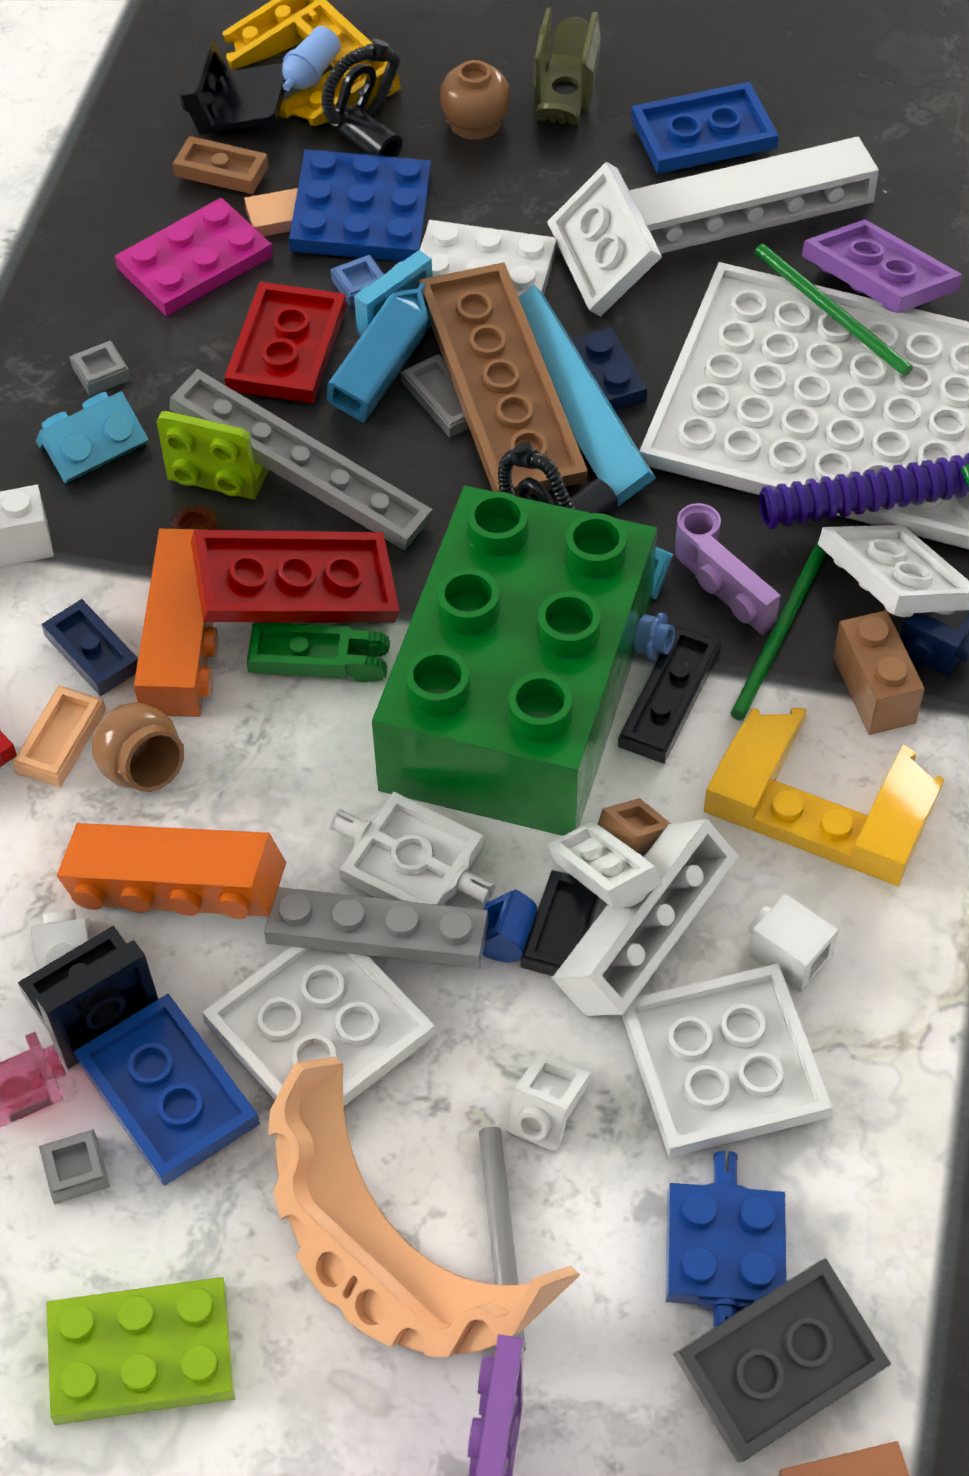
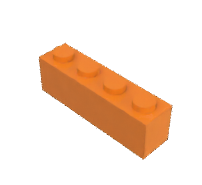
[134,528,218,717]
[57,823,287,919]

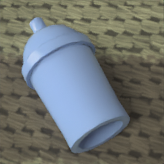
[282,26,341,91]

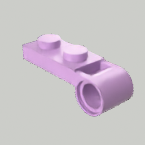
[675,503,781,635]

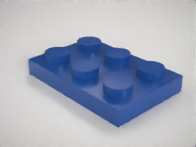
[631,82,779,174]
[74,993,260,1186]

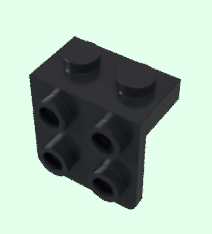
[180,39,286,135]

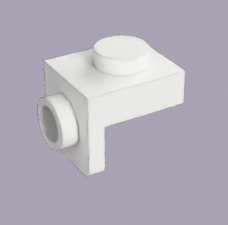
[30,909,91,970]

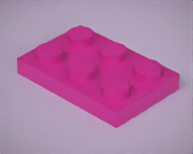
[115,197,273,317]

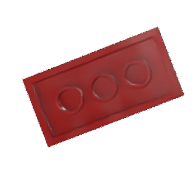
[191,530,400,623]

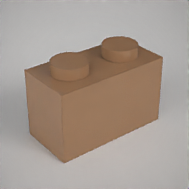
[833,610,925,735]

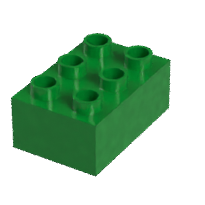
[372,485,657,836]

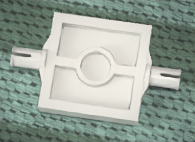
[330,792,495,905]

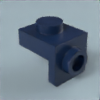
[900,613,969,677]

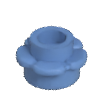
[634,612,675,661]

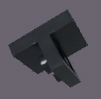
[18,926,158,1069]

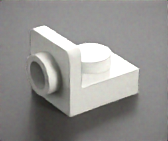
[506,1052,591,1151]

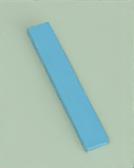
[519,285,655,506]

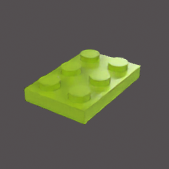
[46,1277,235,1425]

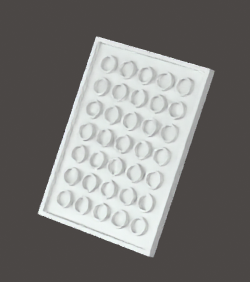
[639,262,969,549]

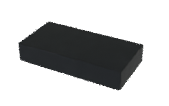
[521,870,600,976]

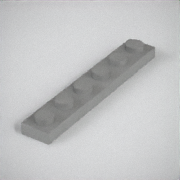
[169,369,433,551]

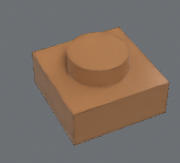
[598,798,671,853]

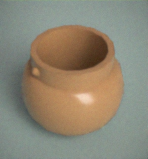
[440,60,510,140]
[92,702,184,792]

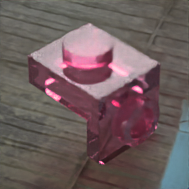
[0,1031,66,1127]

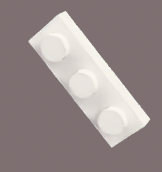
[548,821,663,910]

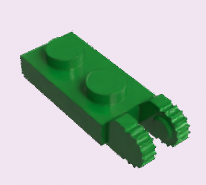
[246,622,391,682]

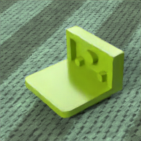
[156,411,269,500]

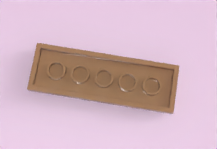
[418,262,588,497]

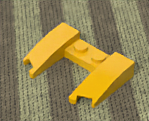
[222,0,401,126]
[704,708,944,886]

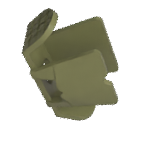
[532,7,601,125]

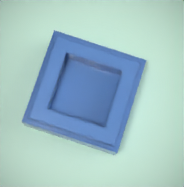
[330,254,384,308]

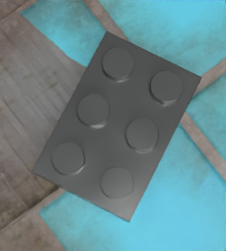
[673,1258,891,1463]

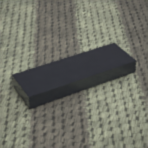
[618,626,721,764]

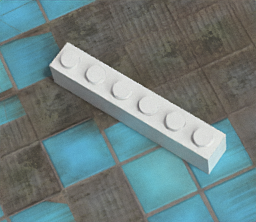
[629,136,879,254]

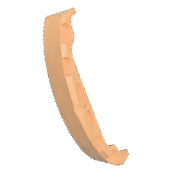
[268,1057,580,1357]

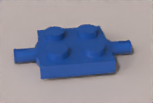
[665,1151,786,1328]

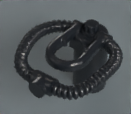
[321,38,403,158]
[497,442,618,515]

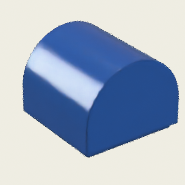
[483,889,537,963]

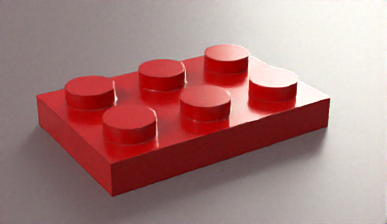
[224,282,347,403]

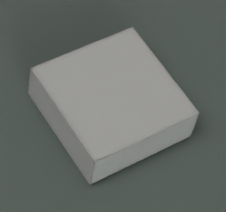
[69,340,131,396]
[39,1129,110,1204]

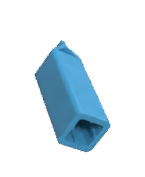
[326,282,428,423]

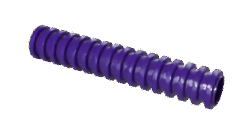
[759,453,969,529]

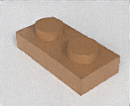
[173,136,269,194]

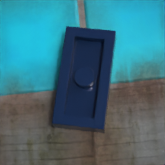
[571,327,647,411]
[41,599,138,697]

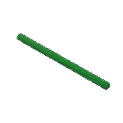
[755,244,913,377]
[730,540,827,720]

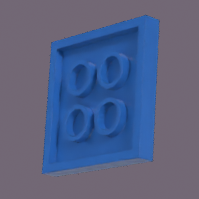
[289,149,431,261]

